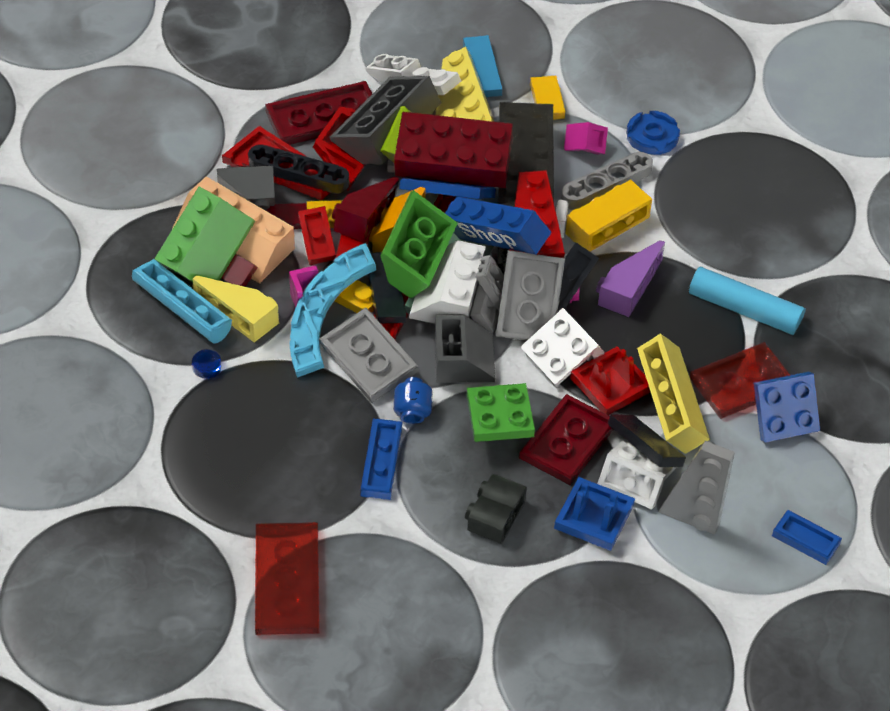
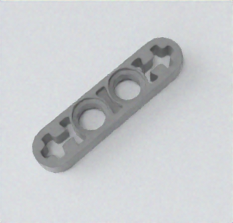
[561,152,653,210]

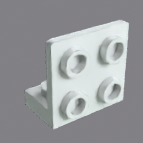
[521,308,604,386]
[597,439,678,510]

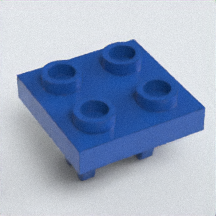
[754,372,820,442]
[554,477,635,551]

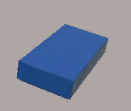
[772,510,842,565]

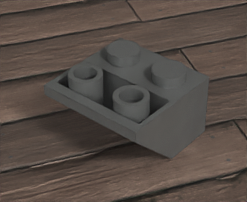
[435,315,495,383]

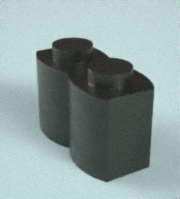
[465,474,527,544]

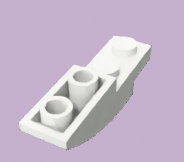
[365,54,461,95]

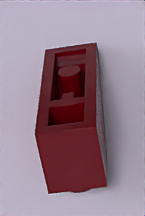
[332,177,399,242]

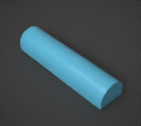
[132,259,232,343]
[689,266,806,335]

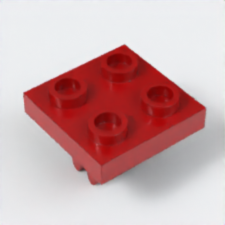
[570,346,651,415]

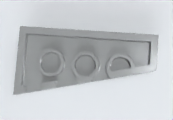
[658,441,735,534]

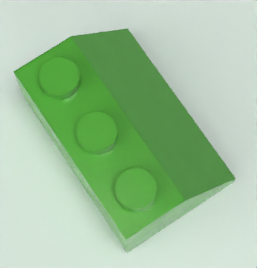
[155,186,255,283]
[380,190,458,298]

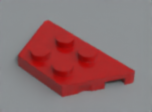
[313,107,366,191]

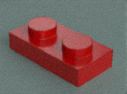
[298,206,336,265]

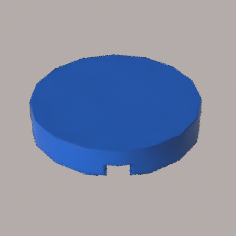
[626,111,680,155]

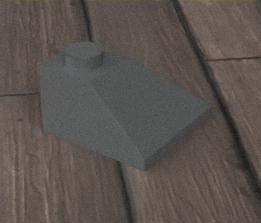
[217,166,275,210]

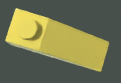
[193,276,279,343]

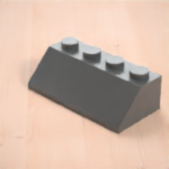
[330,76,441,165]

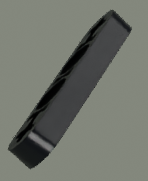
[248,145,350,194]

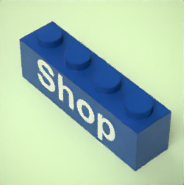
[445,196,552,255]

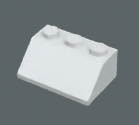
[409,241,486,324]

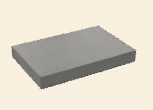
[496,250,565,341]
[319,308,419,403]

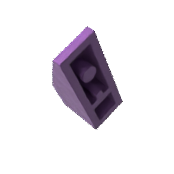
[596,240,665,317]

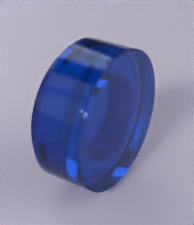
[192,349,222,379]

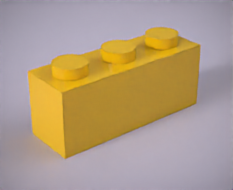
[565,179,652,252]

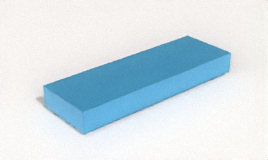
[463,35,502,97]

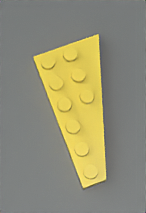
[435,46,494,121]

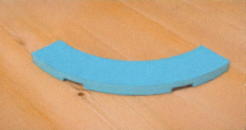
[290,243,376,378]

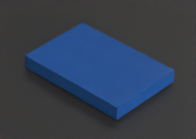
[399,178,496,199]

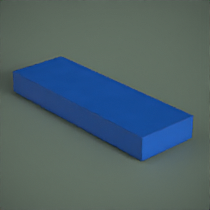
[360,418,403,500]

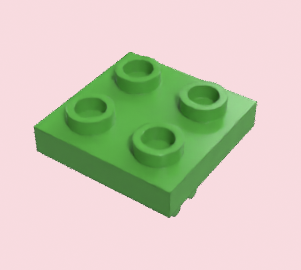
[467,383,535,442]

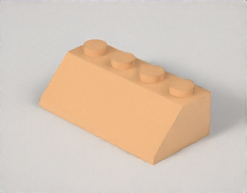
[172,176,295,284]

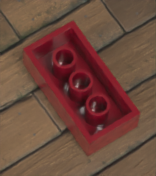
[394,112,513,189]

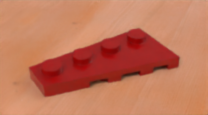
[222,126,339,200]
[509,170,565,258]

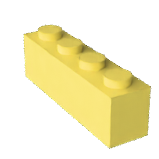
[637,334,710,454]

